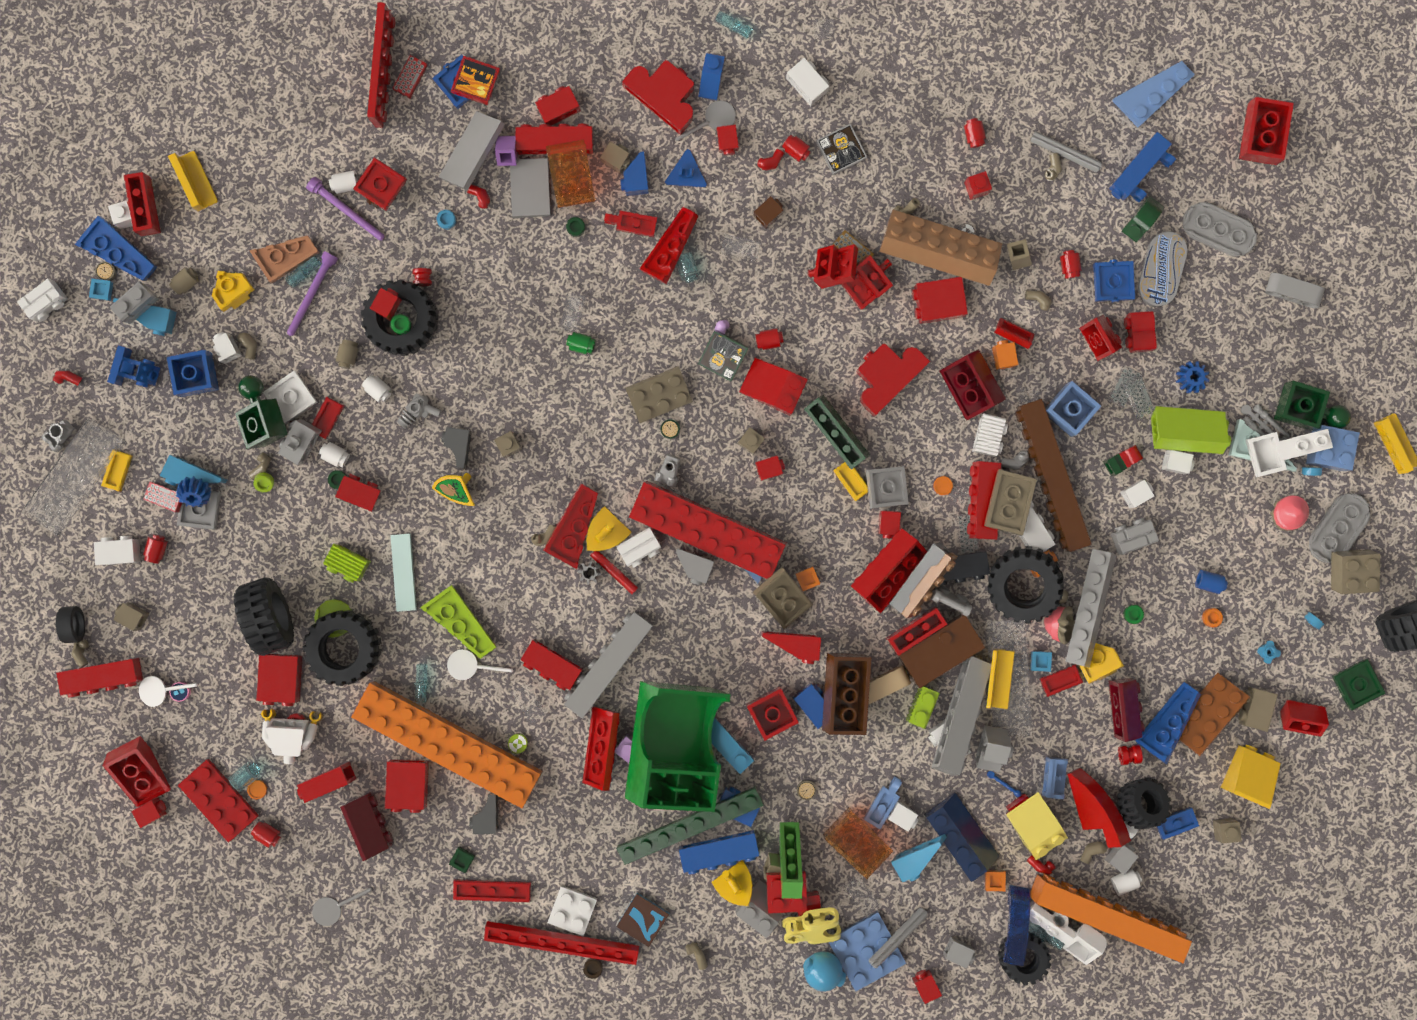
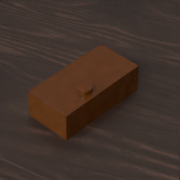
[897,614,986,688]
[822,653,872,735]

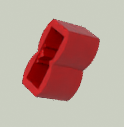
[1124,311,1157,353]

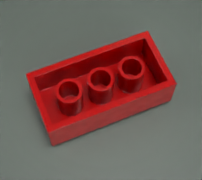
[851,529,927,614]

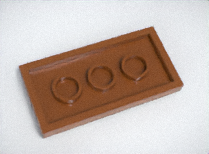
[1179,673,1250,757]

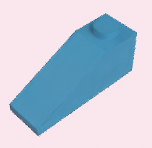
[113,298,177,336]
[160,455,227,486]
[711,717,754,774]
[891,834,947,882]

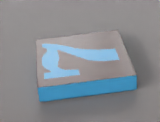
[616,893,669,947]

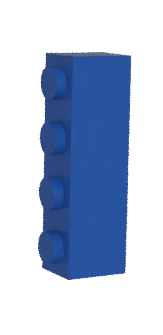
[679,830,759,874]

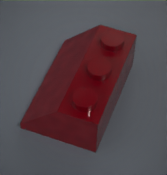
[939,349,1006,421]
[1108,678,1144,742]
[340,792,393,861]

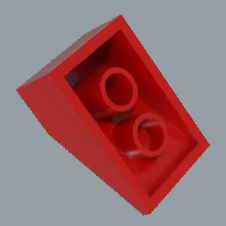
[1079,314,1122,361]
[739,358,808,416]
[761,631,821,664]
[102,736,171,807]

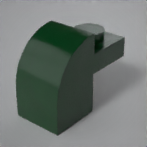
[1121,195,1165,243]

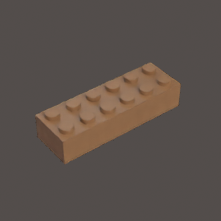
[879,210,1003,286]

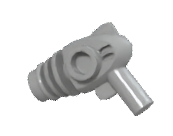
[397,393,441,429]

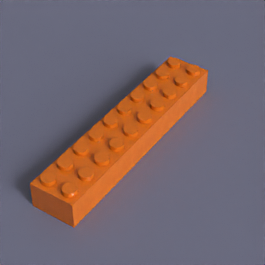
[351,681,543,808]

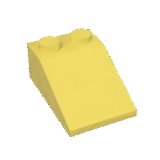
[1006,792,1068,860]

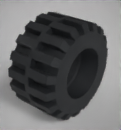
[1117,778,1172,830]
[998,931,1051,985]

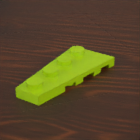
[420,585,497,659]

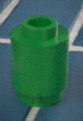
[566,332,596,355]

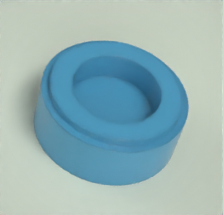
[436,210,456,230]
[1302,467,1322,476]
[1304,612,1324,630]

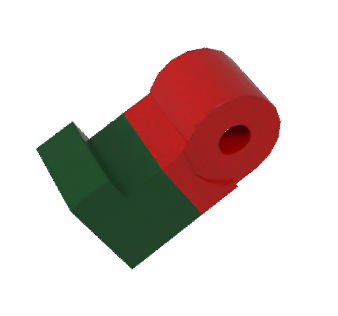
[1102,445,1143,476]

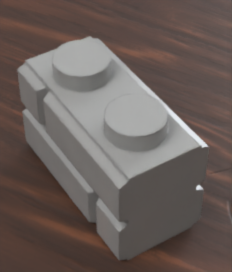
[110,281,159,324]
[1111,517,1159,555]

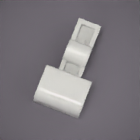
[1246,429,1333,477]
[1025,903,1107,965]

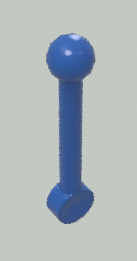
[987,771,1022,797]

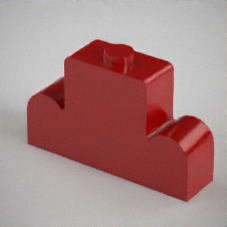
[622,60,694,135]
[856,343,930,417]

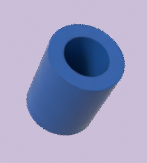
[1195,570,1228,594]

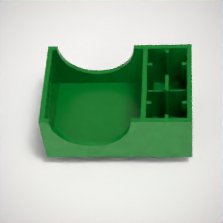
[625,681,731,812]

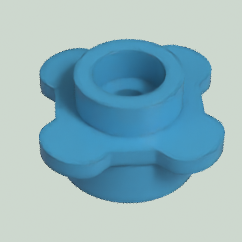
[1257,641,1281,664]

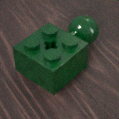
[235,375,288,449]
[1274,380,1351,431]

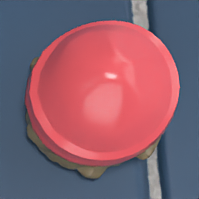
[1270,495,1309,531]
[1044,606,1075,644]

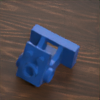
[107,345,160,388]

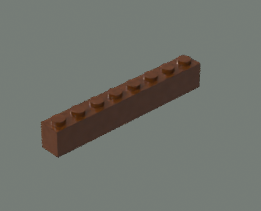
[1015,399,1092,552]

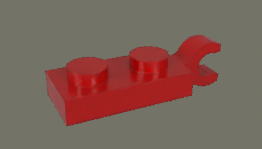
[604,210,657,238]

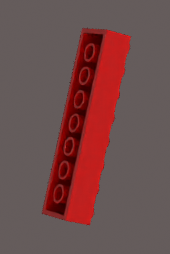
[629,481,787,579]

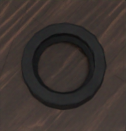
[56,606,85,643]

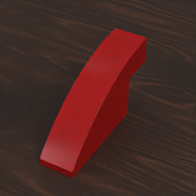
[1067,768,1131,848]

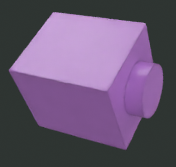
[495,136,518,166]

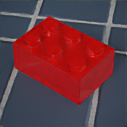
[1239,97,1294,165]

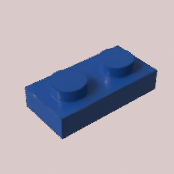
[1157,807,1199,840]

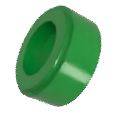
[391,314,411,335]
[1123,605,1144,624]

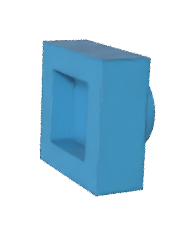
[89,278,113,301]
[1030,651,1052,672]

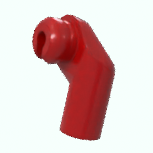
[757,149,784,171]
[467,184,490,209]
[53,371,83,386]
[1027,855,1056,875]

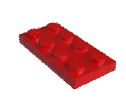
[582,707,620,791]
[178,759,259,843]

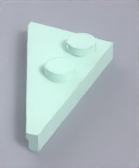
[1228,419,1297,472]

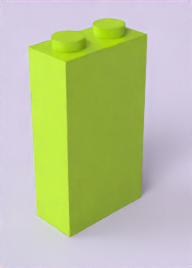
[1151,406,1231,454]

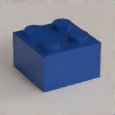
[167,350,219,397]

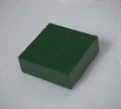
[449,847,475,873]

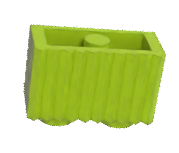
[323,543,371,583]
[906,686,940,729]

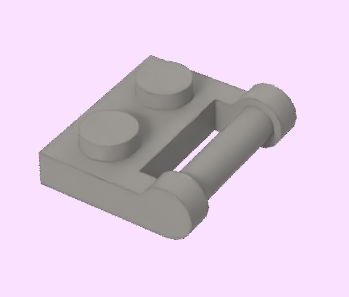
[932,586,972,617]

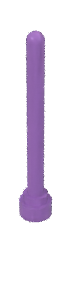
[306,177,384,241]
[287,251,338,336]

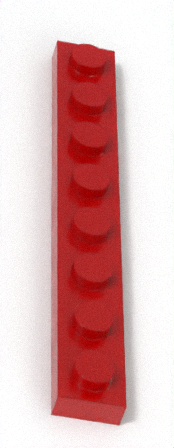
[484,921,639,965]

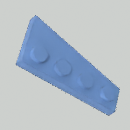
[1112,61,1195,128]

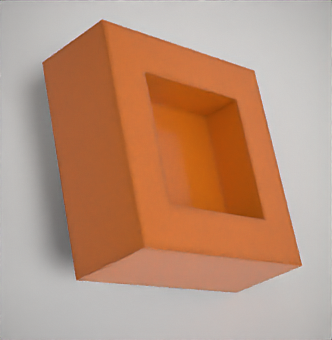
[795,566,820,591]
[985,870,1006,892]

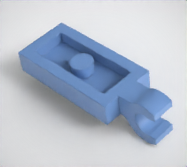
[863,776,902,829]

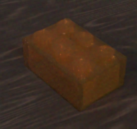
[546,139,595,208]
[823,807,893,879]

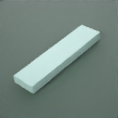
[390,534,417,612]

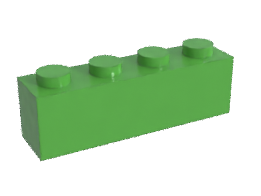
[779,822,803,899]

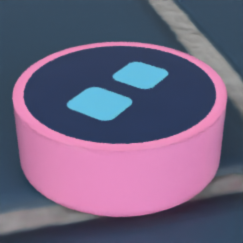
[169,682,191,702]

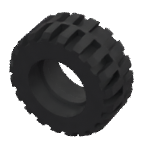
[360,280,438,356]
[987,546,1064,624]
[234,577,294,656]
[1375,600,1417,652]
[303,610,382,686]

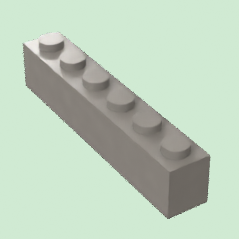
[1065,549,1116,668]
[564,611,653,719]
[931,656,991,776]

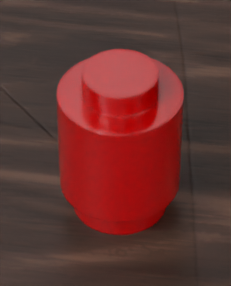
[964,118,986,148]
[782,135,811,162]
[1060,250,1082,279]
[755,328,784,350]
[143,534,168,564]
[250,821,281,848]

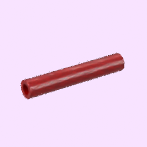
[590,551,638,594]

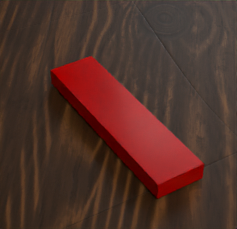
[453,879,531,903]

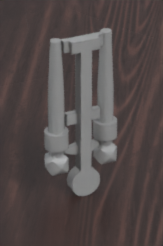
[1241,404,1290,441]

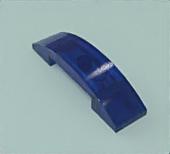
[1003,885,1030,966]

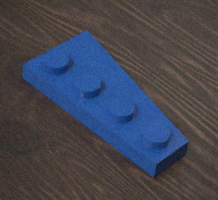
[75,215,157,281]
[1135,682,1201,765]

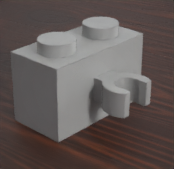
[278,419,322,465]

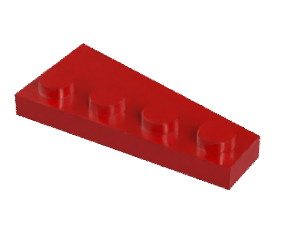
[640,207,699,285]
[543,484,598,569]

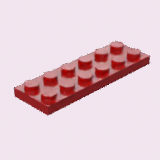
[367,2,396,128]

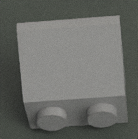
[676,549,714,586]
[735,879,784,938]

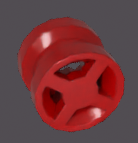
[412,268,432,287]

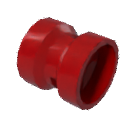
[1118,744,1143,765]

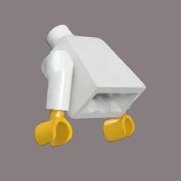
[261,709,323,764]

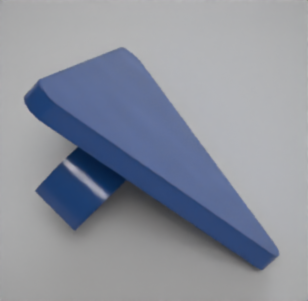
[665,149,707,187]

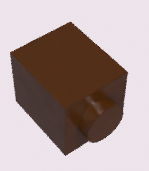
[753,196,784,229]

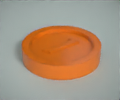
[933,476,953,495]
[247,780,267,800]

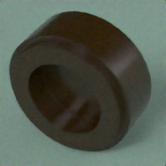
[583,958,603,979]

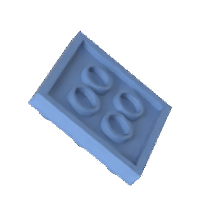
[829,911,906,991]

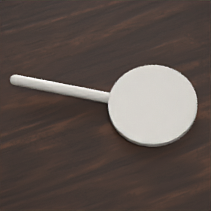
[447,649,513,680]
[139,676,198,707]

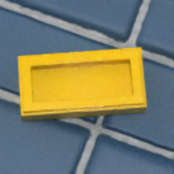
[101,450,133,492]
[833,462,868,501]

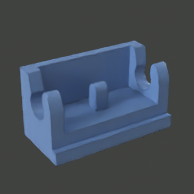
[1042,757,1068,799]

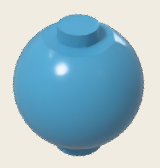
[803,951,846,992]

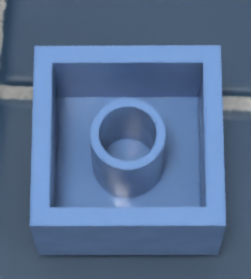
[1045,381,1101,437]
[1306,425,1360,472]

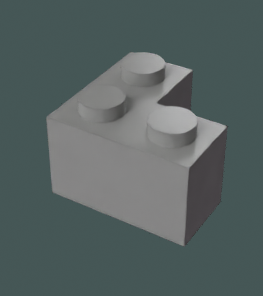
[975,725,1013,773]

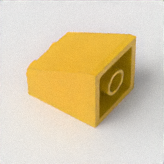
[1221,744,1281,809]

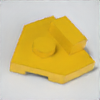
[212,271,255,312]
[1080,643,1124,684]

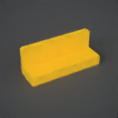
[168,151,218,212]
[1374,413,1417,474]
[986,649,1015,709]

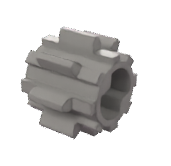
[578,561,602,585]

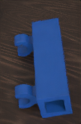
[1109,132,1176,202]

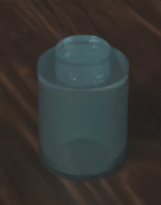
[676,252,700,283]
[228,762,260,792]

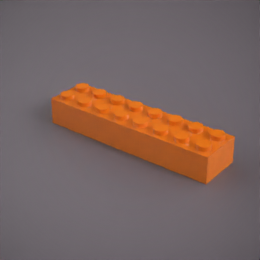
[1029,874,1192,964]

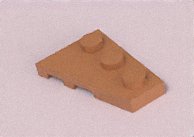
[249,235,320,283]

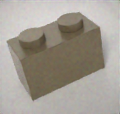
[1238,687,1278,732]

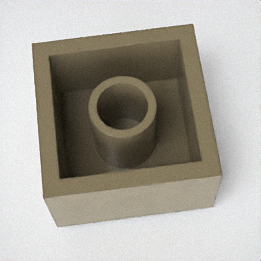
[1331,549,1380,594]

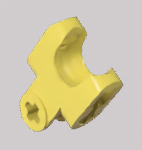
[782,907,841,944]

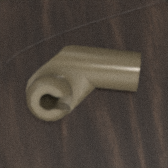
[893,198,920,215]
[1025,290,1052,311]
[249,452,271,480]
[1080,841,1107,865]
[685,942,708,970]

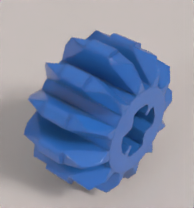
[1176,361,1210,393]
[176,476,211,508]

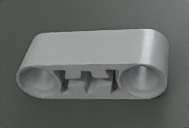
[1265,273,1325,308]

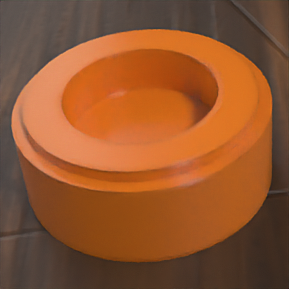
[1202,608,1223,627]

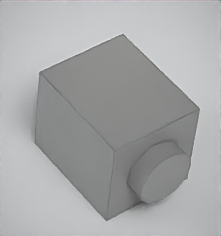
[1104,843,1139,875]
[943,937,975,969]

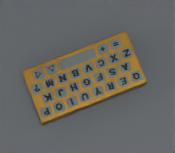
[832,230,874,263]

